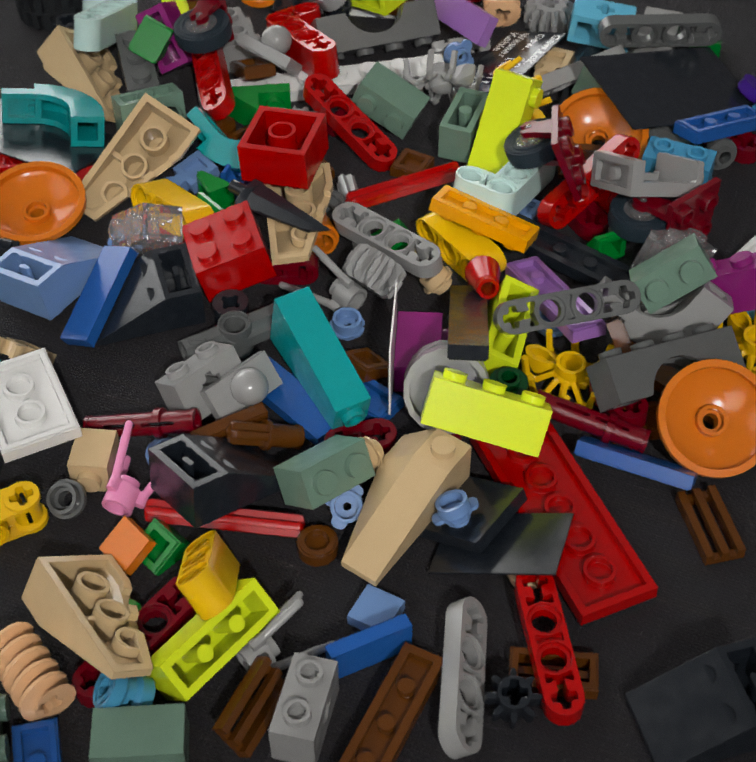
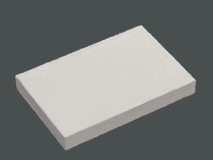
[0,347,82,463]

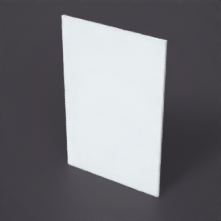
[389,282,398,415]

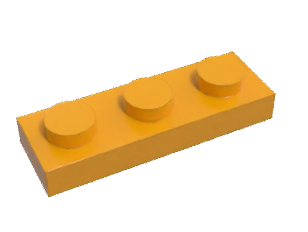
[429,184,540,253]

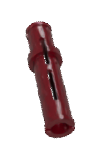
[538,389,651,454]
[83,407,202,439]

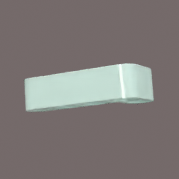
[73,0,138,52]
[453,140,556,216]

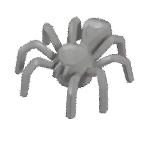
[403,49,484,105]

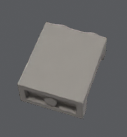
[590,151,704,197]

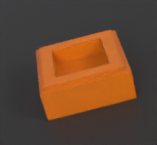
[99,516,157,576]

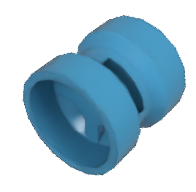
[93,672,156,708]

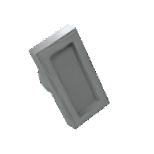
[236,25,303,76]
[200,350,283,421]

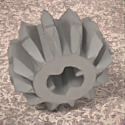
[523,0,574,33]
[343,244,407,299]

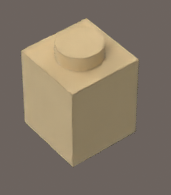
[67,428,120,493]

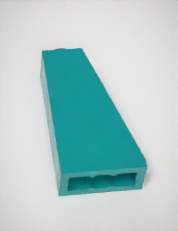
[270,286,371,430]

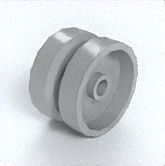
[403,340,489,434]

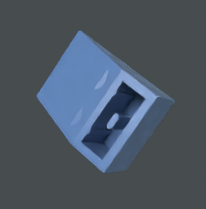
[0,236,103,320]

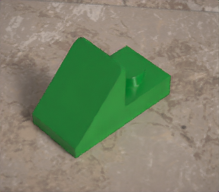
[228,83,291,126]

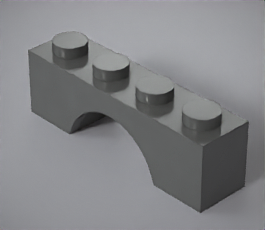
[310,0,441,62]
[586,323,746,413]

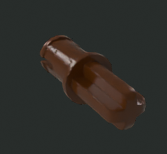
[226,419,305,451]

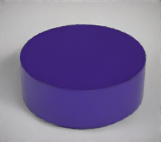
[738,74,756,103]

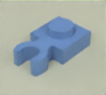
[163,150,220,194]

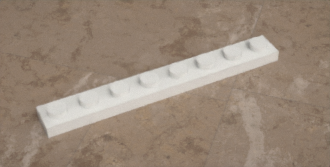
[196,54,444,112]

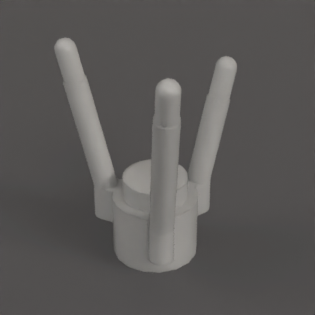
[279,245,367,312]
[236,591,334,672]

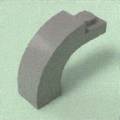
[599,276,734,345]

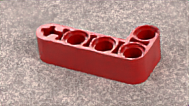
[266,2,340,79]

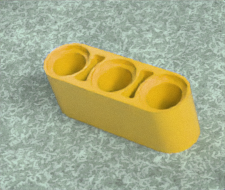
[131,179,214,240]
[416,212,507,280]
[176,530,240,621]

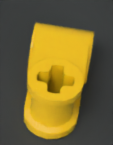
[0,481,49,546]

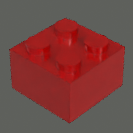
[237,105,329,189]
[181,200,277,302]

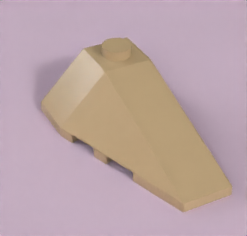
[37,25,122,123]
[82,93,201,222]
[264,162,334,266]
[341,428,472,587]
[21,554,153,680]

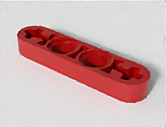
[191,47,235,121]
[302,73,397,172]
[537,134,641,229]
[515,575,585,726]

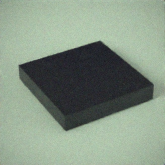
[419,476,527,554]

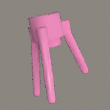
[101,420,154,517]

